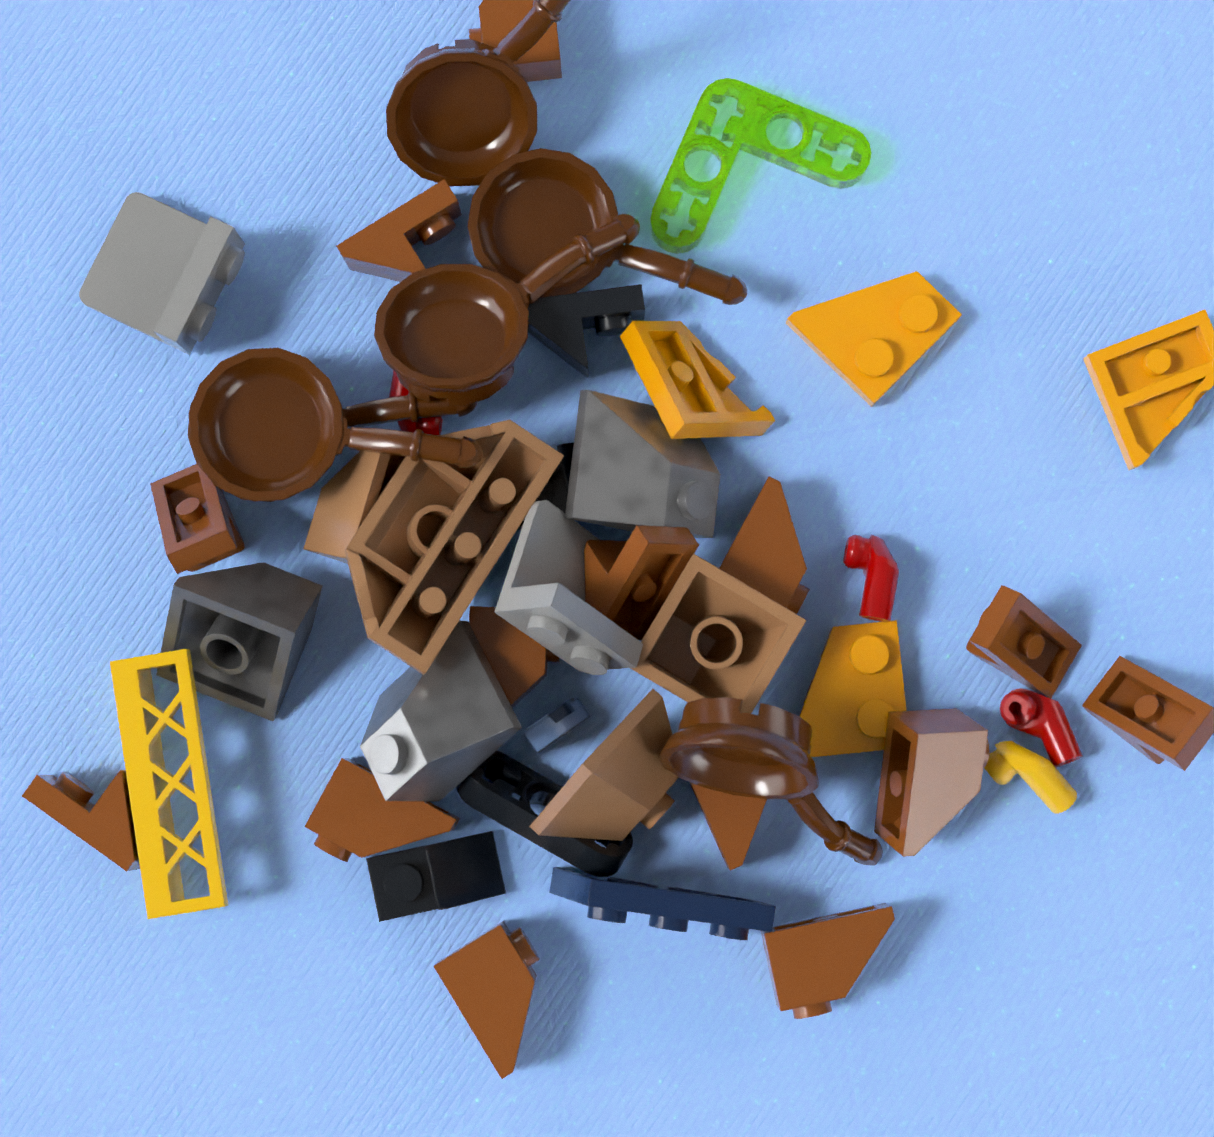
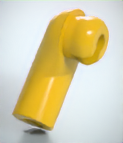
[984,741,1077,814]

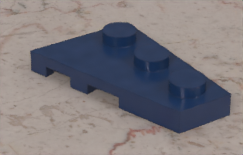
[549,868,776,940]

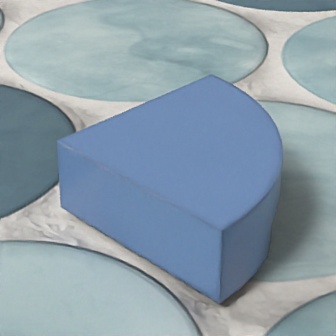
[524,698,591,753]

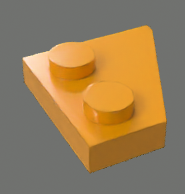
[786,271,962,407]
[1083,309,1214,471]
[620,321,775,439]
[799,620,907,757]

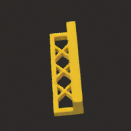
[110,649,229,919]

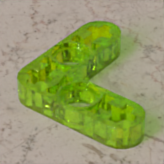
[650,78,872,254]

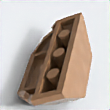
[345,419,564,675]

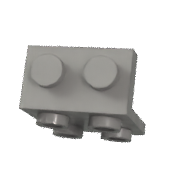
[79,192,245,355]
[494,500,643,675]

